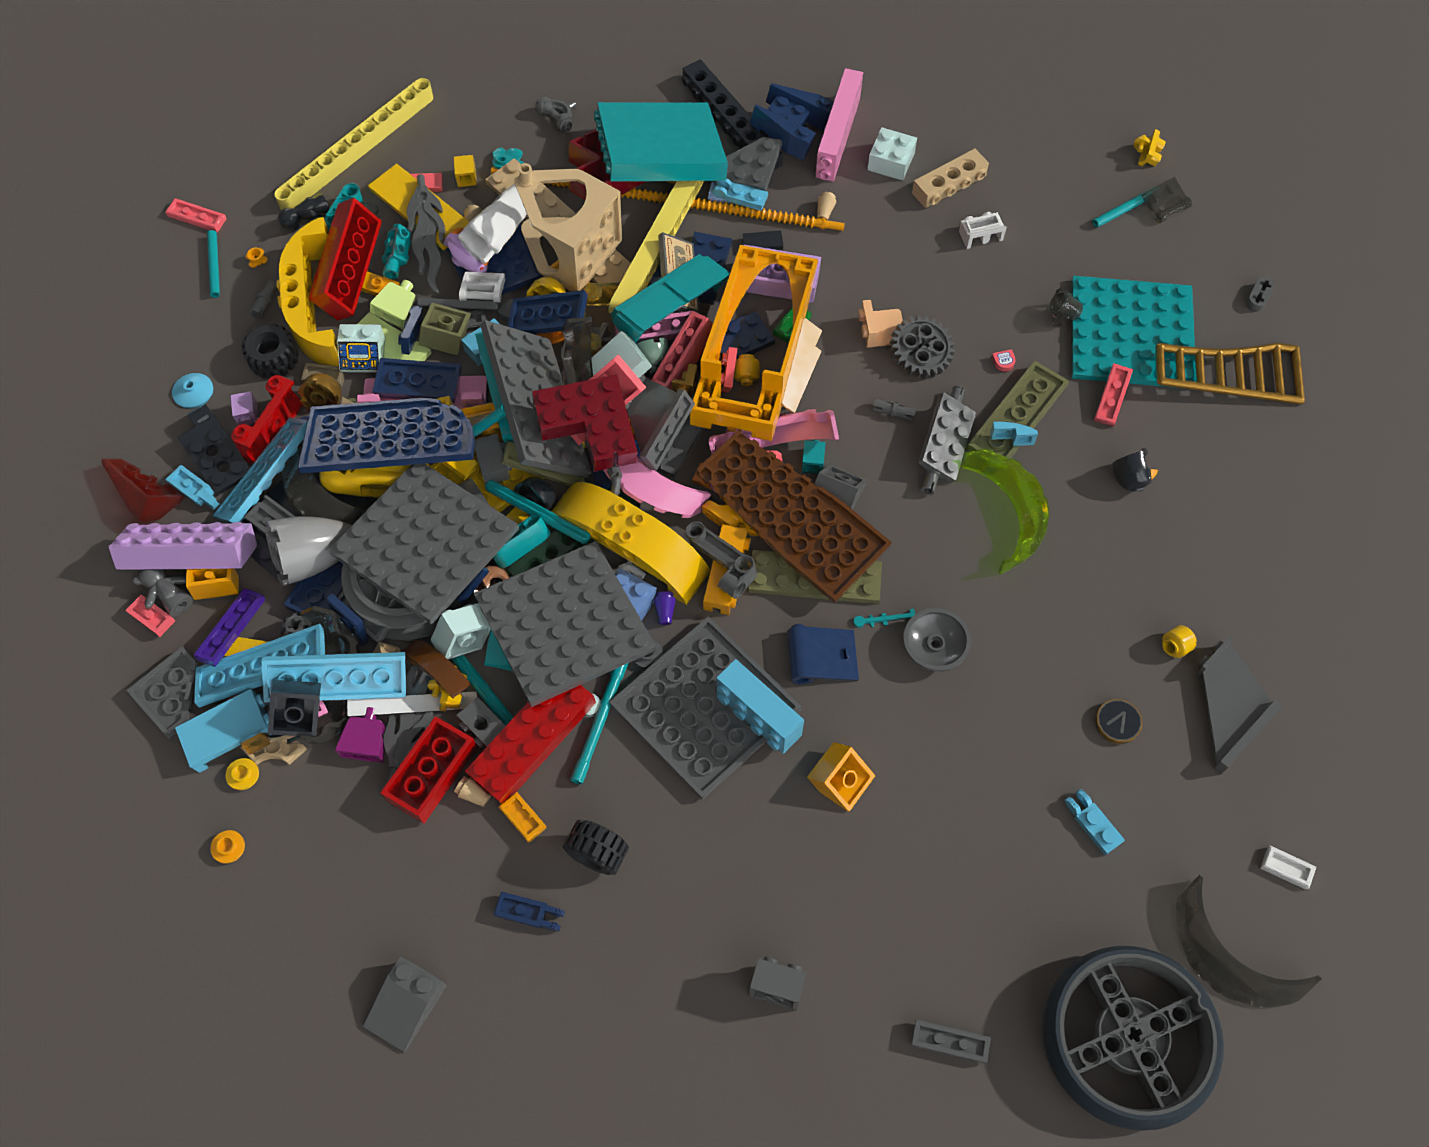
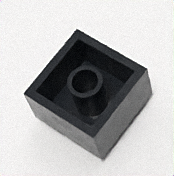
[268,680,321,737]

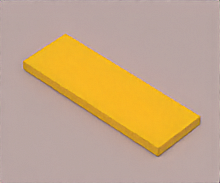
[368,164,469,251]

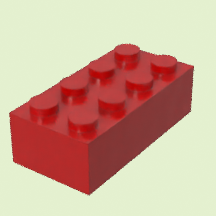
[381,716,478,824]

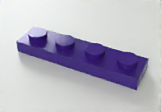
[194,588,265,667]

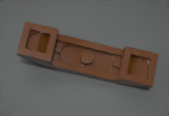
[401,639,470,699]

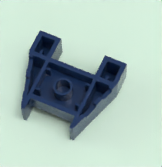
[750,83,834,160]

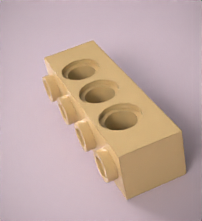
[912,149,989,208]

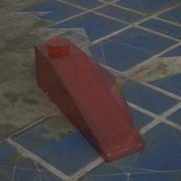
[101,458,184,522]

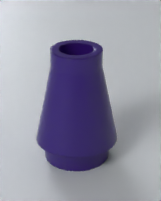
[654,591,676,625]

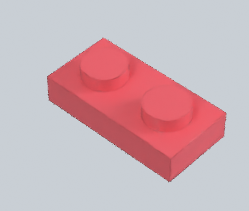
[721,347,737,393]
[125,594,175,637]

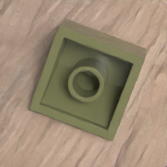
[419,303,471,356]

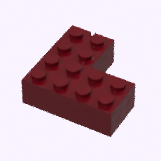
[569,129,647,200]
[532,375,638,471]

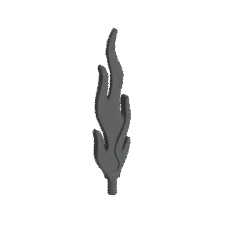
[407,174,446,294]
[384,635,434,783]

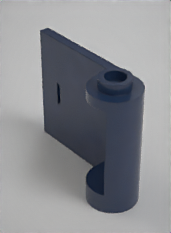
[787,624,859,684]

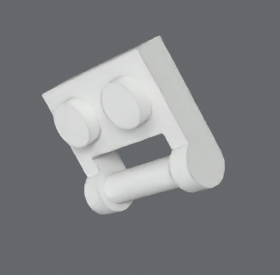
[459,272,505,302]

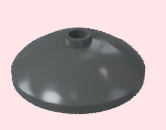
[903,608,971,672]

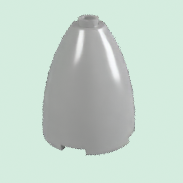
[265,517,351,586]

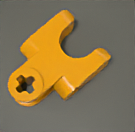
[701,500,758,536]

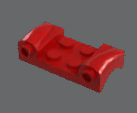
[231,375,303,465]

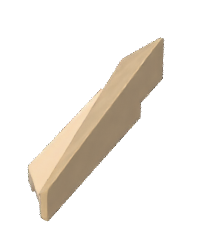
[782,318,822,413]

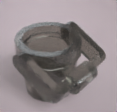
[1049,289,1083,327]

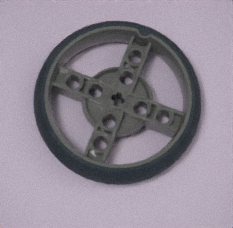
[1043,946,1224,1131]

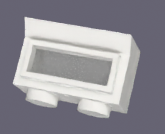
[959,212,1007,249]

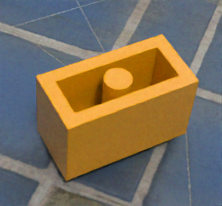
[186,568,239,600]

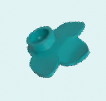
[492,148,524,169]

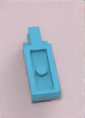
[165,465,220,510]

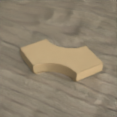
[240,735,307,765]

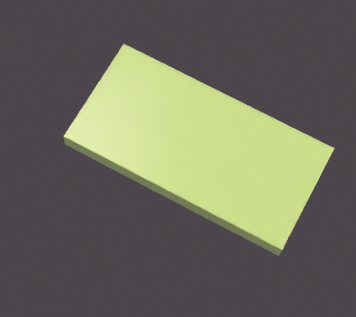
[358,312,432,361]

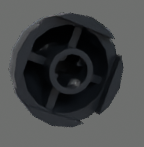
[513,477,556,516]

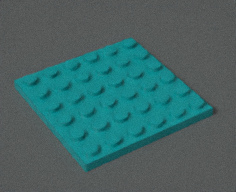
[1071,276,1196,388]

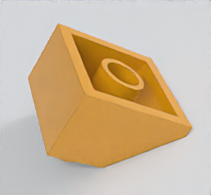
[807,742,875,812]

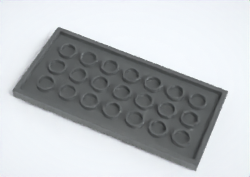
[480,320,592,478]

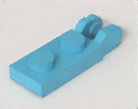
[712,178,768,211]
[1065,789,1125,855]

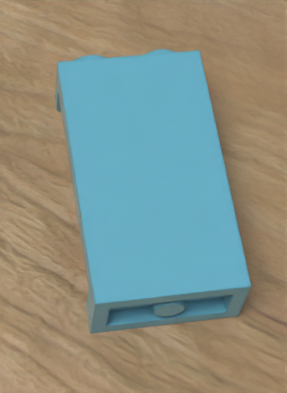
[175,689,272,773]

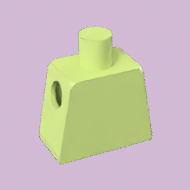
[370,280,415,330]

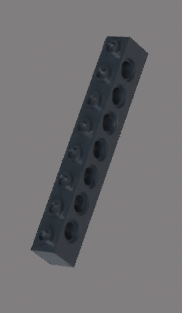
[681,59,783,171]

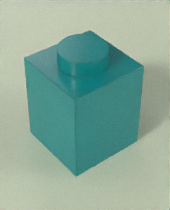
[802,440,826,474]

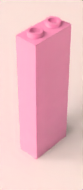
[816,68,863,182]

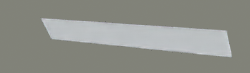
[347,691,477,716]

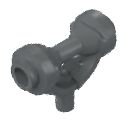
[535,96,577,133]

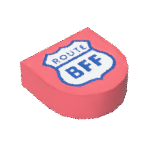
[992,349,1016,372]

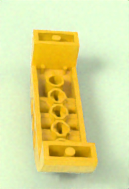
[276,217,339,366]
[551,482,711,605]

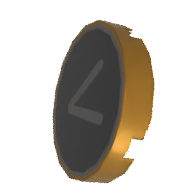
[1095,699,1143,744]

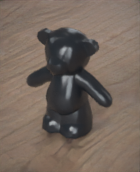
[278,192,330,230]

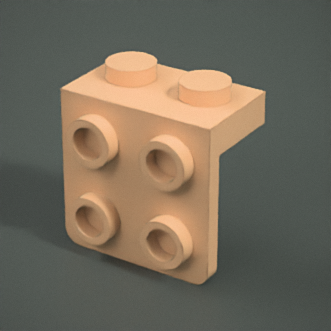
[858,300,903,348]

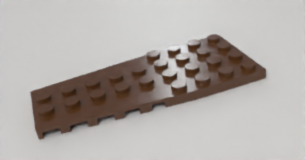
[697,430,892,604]

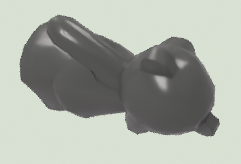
[133,569,193,618]

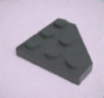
[712,137,782,191]
[126,647,198,739]

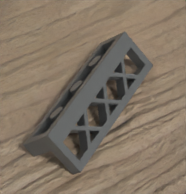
[656,394,704,478]

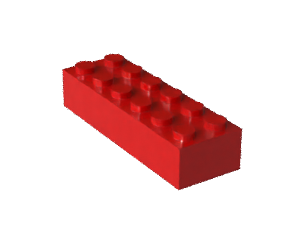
[308,197,382,321]
[465,685,596,804]

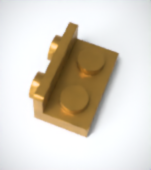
[672,364,698,397]

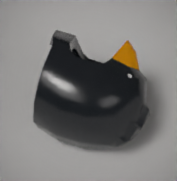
[1113,447,1158,492]

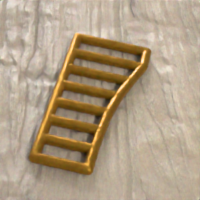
[1155,343,1305,405]

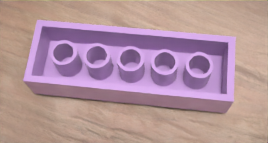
[109,522,257,569]

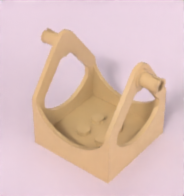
[515,163,622,291]

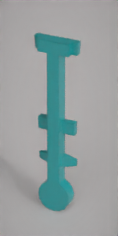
[853,608,915,628]

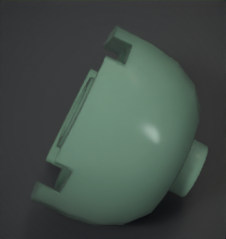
[636,338,670,374]

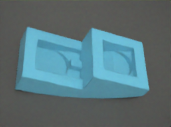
[990,422,1038,446]

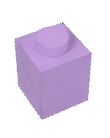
[231,392,259,426]

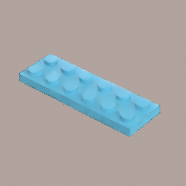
[213,417,308,524]
[194,624,325,708]
[261,652,406,703]

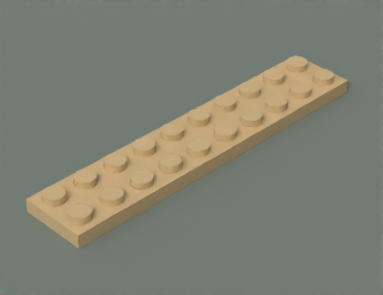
[486,158,631,298]

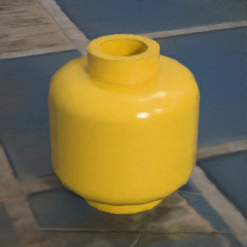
[734,354,760,386]
[1162,625,1196,658]

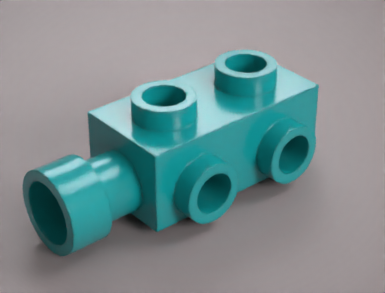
[382,224,412,279]

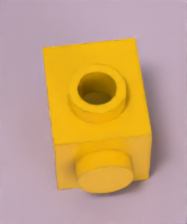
[454,155,477,187]

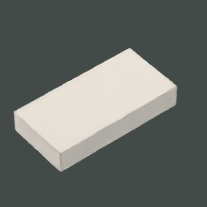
[1260,846,1316,890]

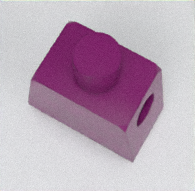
[335,707,386,763]

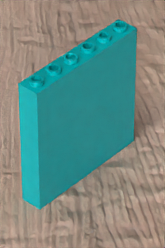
[594,102,728,181]

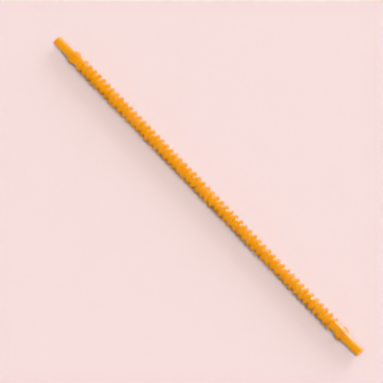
[491,167,845,231]

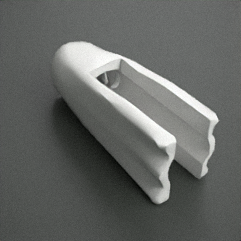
[458,184,535,264]

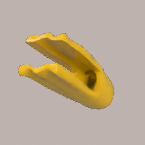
[319,463,429,498]

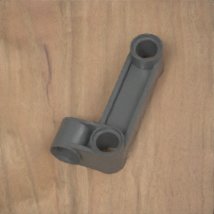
[686,521,757,599]

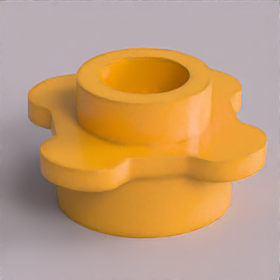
[245,248,268,268]

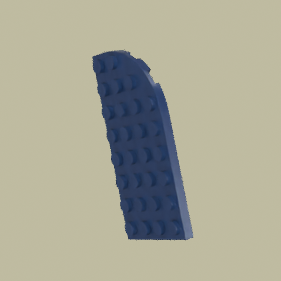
[298,398,475,473]

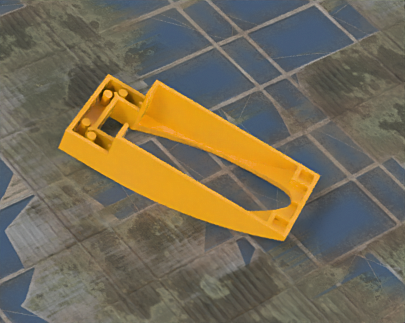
[690,245,818,441]

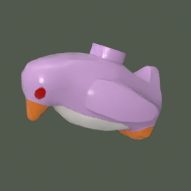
[443,227,489,273]

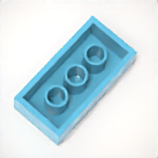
[716,659,804,754]

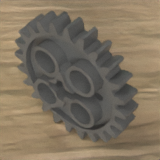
[890,315,955,379]

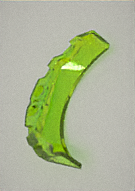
[961,449,1049,575]

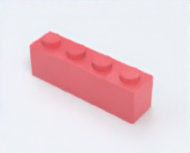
[651,311,713,390]

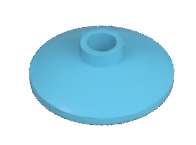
[172,373,213,409]

